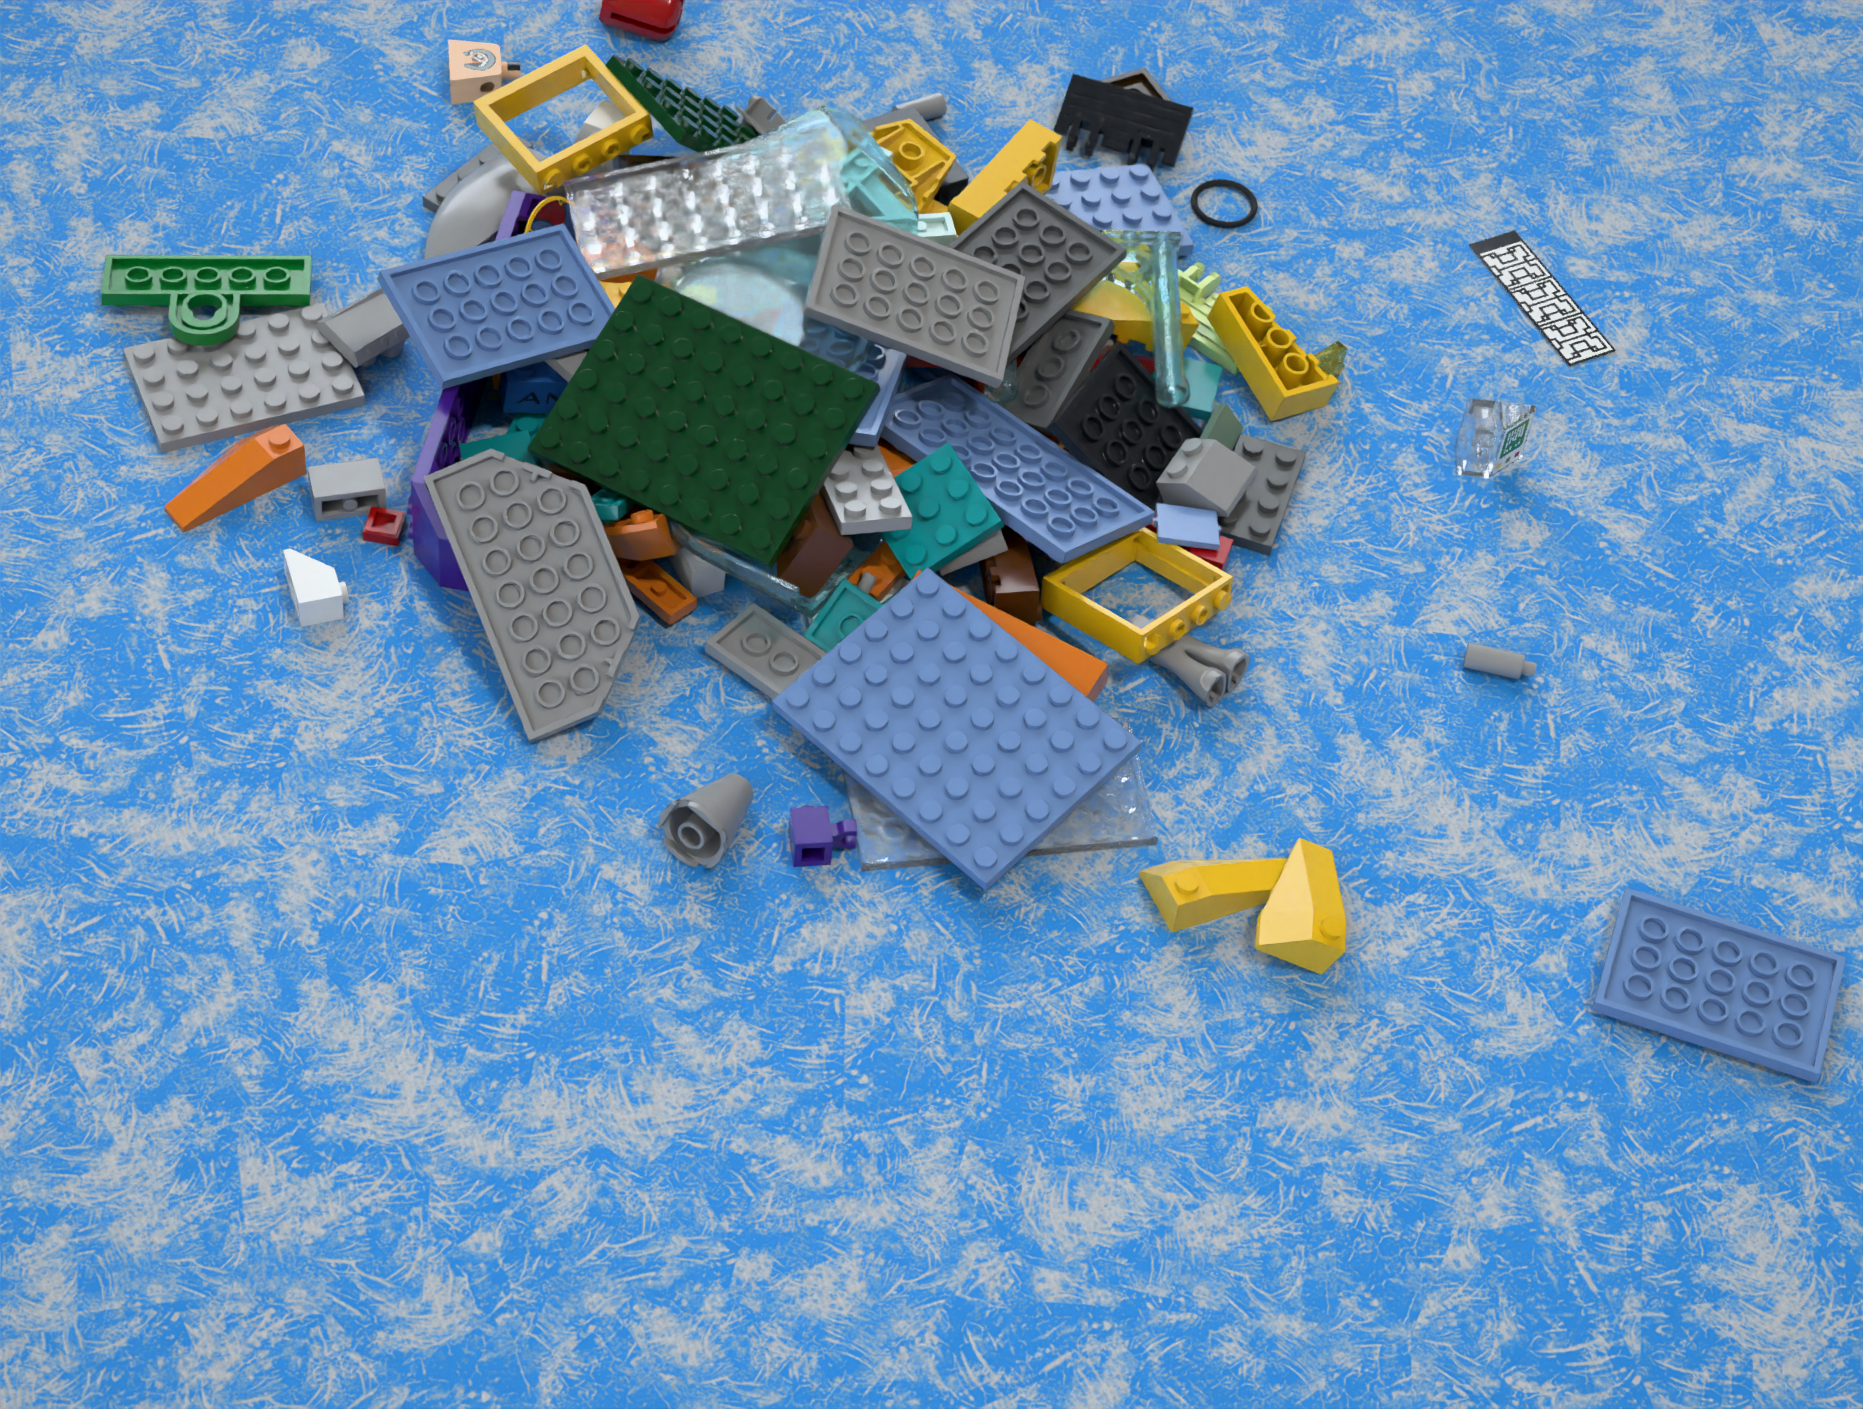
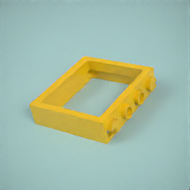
[473,44,653,195]
[1040,527,1233,664]

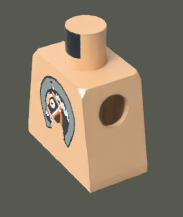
[448,40,521,105]

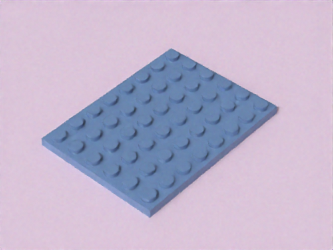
[772,567,1142,891]

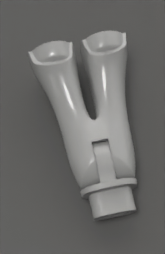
[1130,614,1250,707]

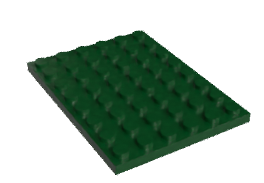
[527,274,881,570]

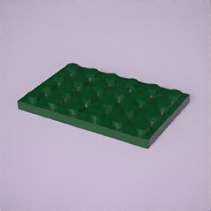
[605,55,799,196]

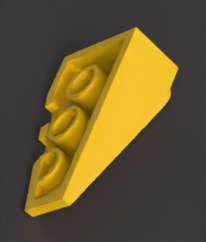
[1255,838,1347,975]
[1139,858,1287,933]

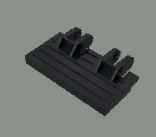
[1053,74,1194,172]

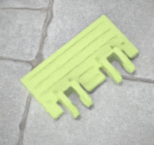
[1150,262,1273,375]

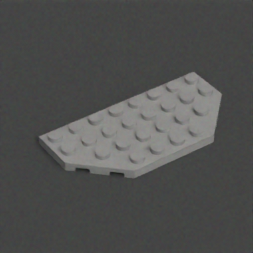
[424,449,642,743]

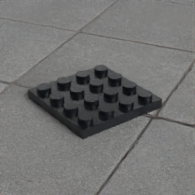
[1047,341,1203,511]

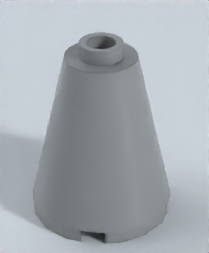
[658,773,754,868]

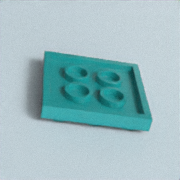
[880,442,1005,580]

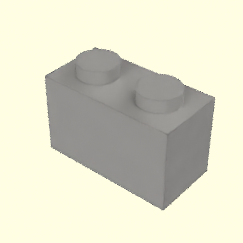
[308,458,386,522]

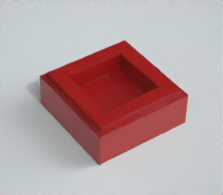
[362,506,406,546]

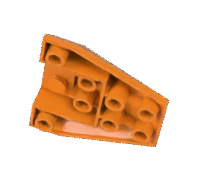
[603,505,693,561]

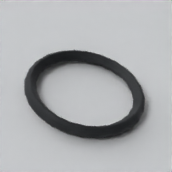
[1191,179,1258,228]

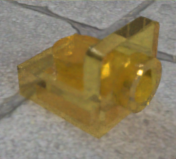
[1314,341,1347,397]

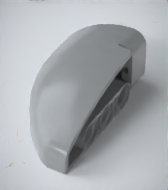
[424,148,574,259]

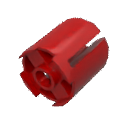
[599,0,685,42]

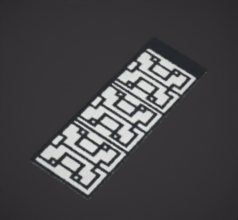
[1469,231,1616,366]

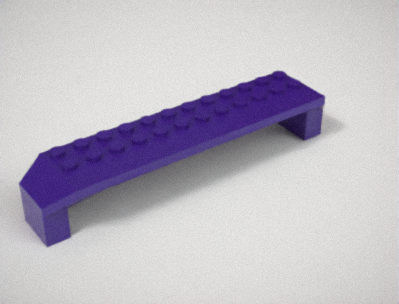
[407,190,612,592]

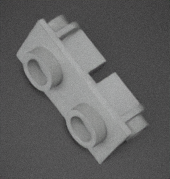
[735,95,795,154]

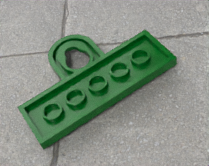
[101,255,312,346]

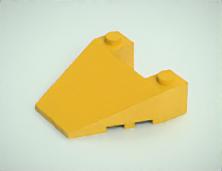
[792,119,957,218]
[1070,237,1199,355]

